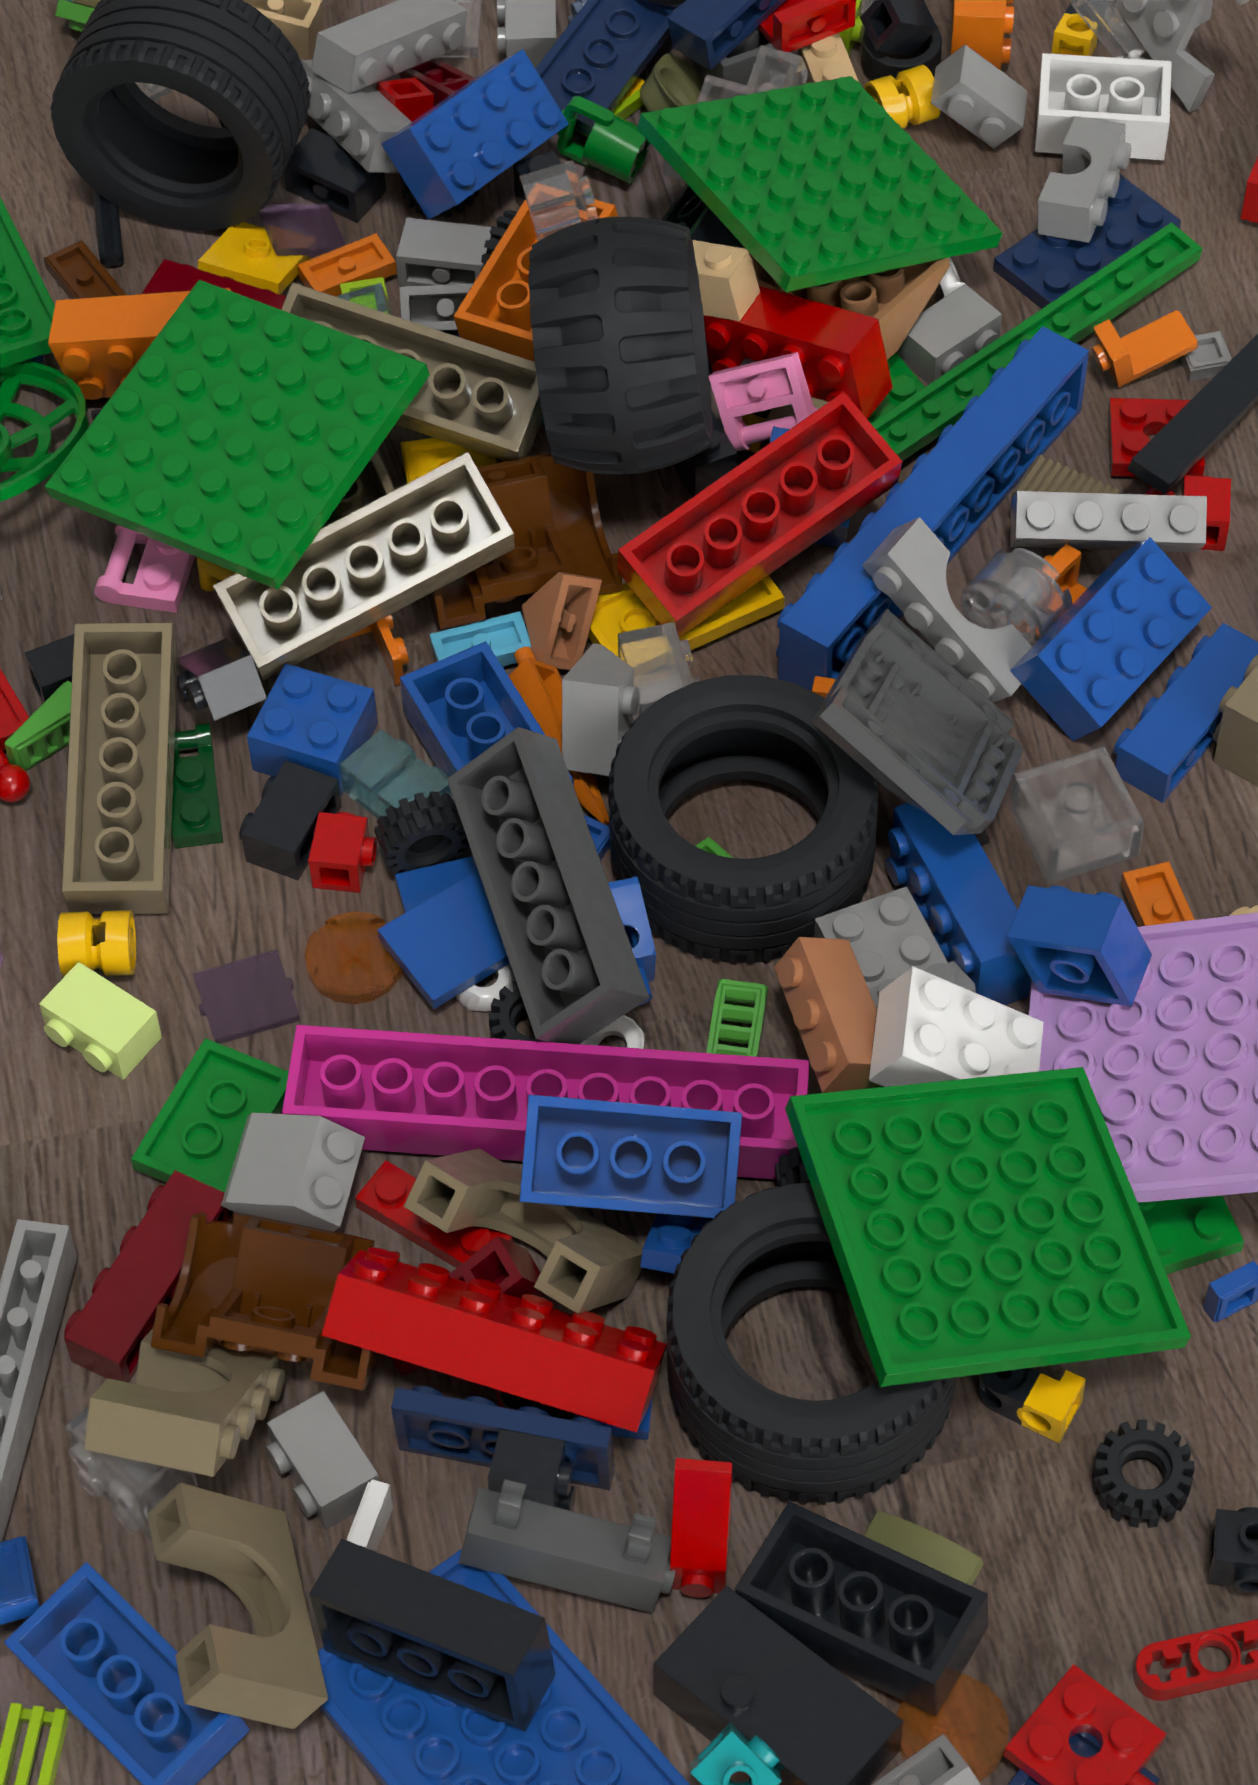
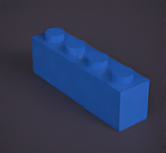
[1113,623,1258,803]

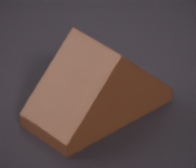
[522,572,602,670]

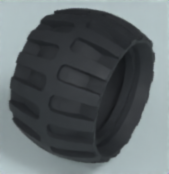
[529,216,712,474]

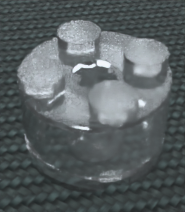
[961,548,1072,646]

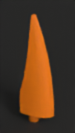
[509,646,609,825]

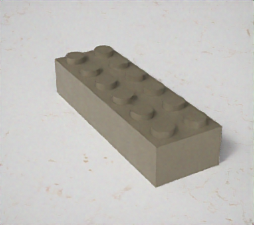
[282,283,543,461]
[213,452,515,681]
[62,623,178,914]

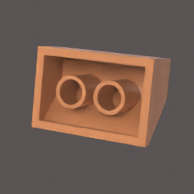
[774,937,881,1093]

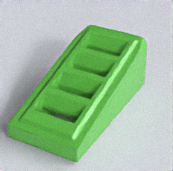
[5,680,72,771]
[706,979,768,1057]

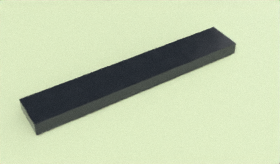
[1127,334,1258,495]

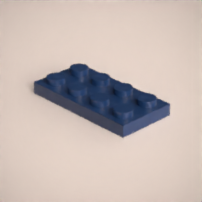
[535,0,675,136]
[993,173,1181,309]
[391,1386,615,1491]

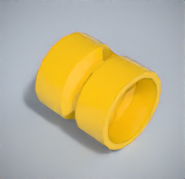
[864,65,941,129]
[57,910,136,977]

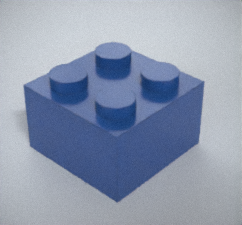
[247,663,378,797]
[1007,885,1152,1007]

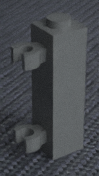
[459,1479,676,1613]

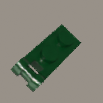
[172,723,224,849]

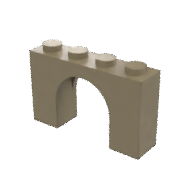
[403,1148,643,1314]
[84,1329,285,1477]
[147,1483,328,1729]

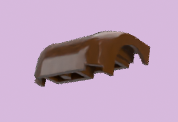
[427,453,623,629]
[150,1212,401,1390]

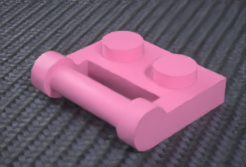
[708,352,817,452]
[94,524,195,613]

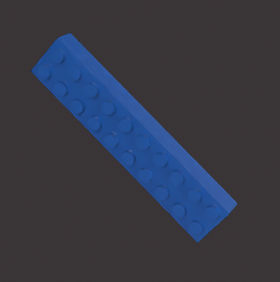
[776,326,1089,691]

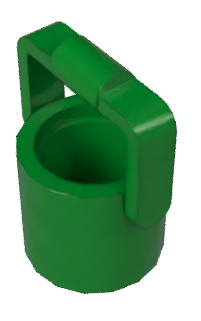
[557,96,651,184]

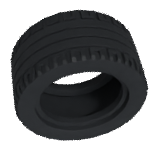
[51,0,311,231]
[608,675,878,962]
[666,1183,957,1504]

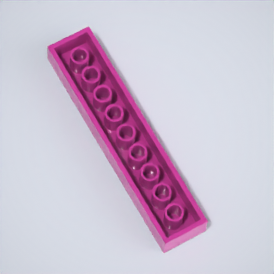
[282,1025,810,1179]

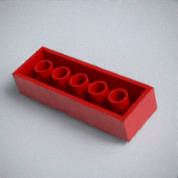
[617,392,903,642]
[322,1247,667,1433]

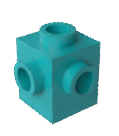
[690,1722,781,1785]

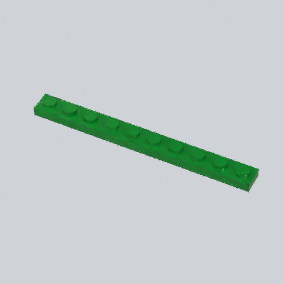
[871,222,1203,461]

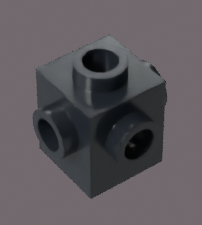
[1208,1507,1258,1593]

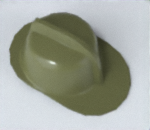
[640,53,710,112]

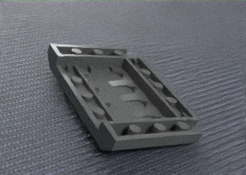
[811,609,1023,835]

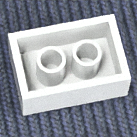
[1035,53,1172,160]
[869,966,1044,1087]

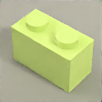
[39,962,162,1080]

